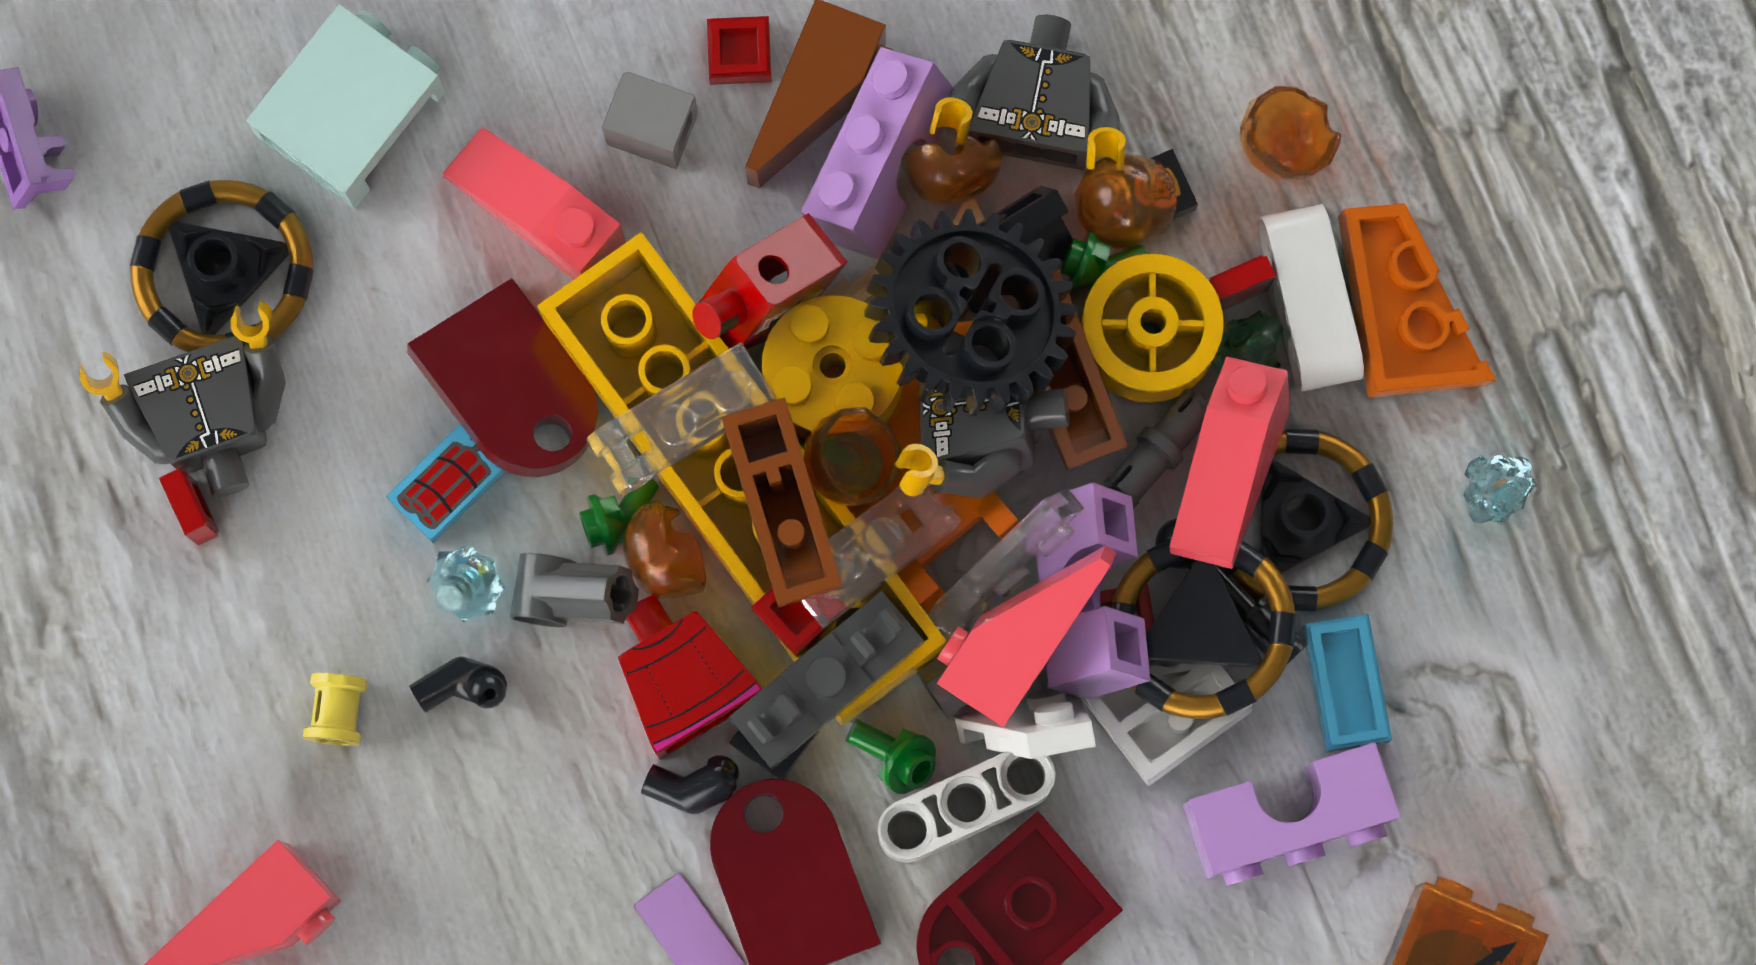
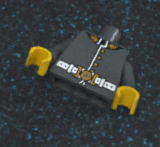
[929,14,1126,171]
[79,301,286,497]
[895,313,1070,498]

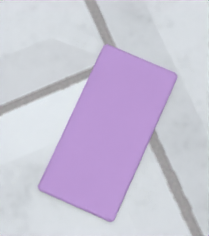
[634,873,744,965]

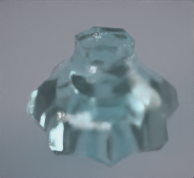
[1463,455,1536,524]
[427,544,505,622]

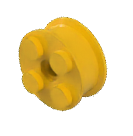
[1080,254,1224,404]
[762,295,904,443]

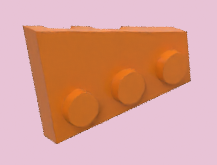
[1338,203,1496,398]

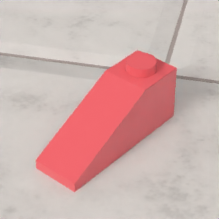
[442,127,626,280]
[1169,356,1289,569]
[937,545,1117,727]
[144,840,341,965]

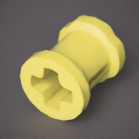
[302,673,368,746]

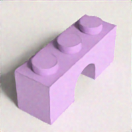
[800,47,953,259]
[1032,482,1151,699]
[1183,742,1400,886]

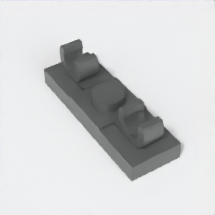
[729,590,924,769]

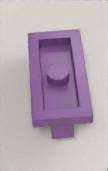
[0,67,75,210]

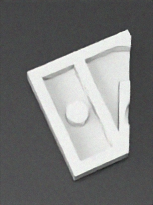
[1081,663,1252,786]
[954,689,1096,759]

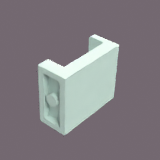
[246,4,446,209]

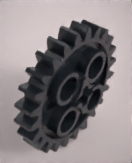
[864,209,1078,416]

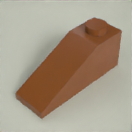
[745,0,893,188]
[1001,268,1128,470]
[721,398,843,607]

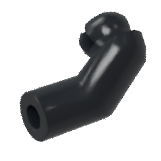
[409,656,507,713]
[641,755,739,814]

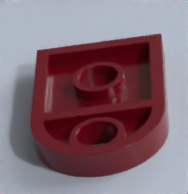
[407,278,598,477]
[710,779,881,965]
[916,811,1123,965]

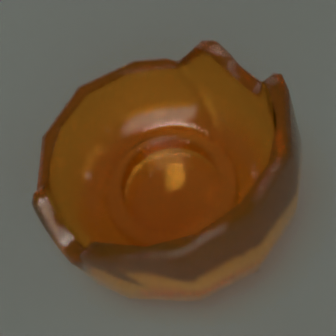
[1239,86,1341,181]
[901,136,1003,207]
[1074,153,1178,249]
[804,407,900,506]
[623,500,706,598]

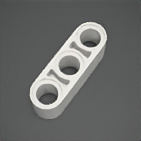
[1258,204,1364,392]
[878,752,1056,863]

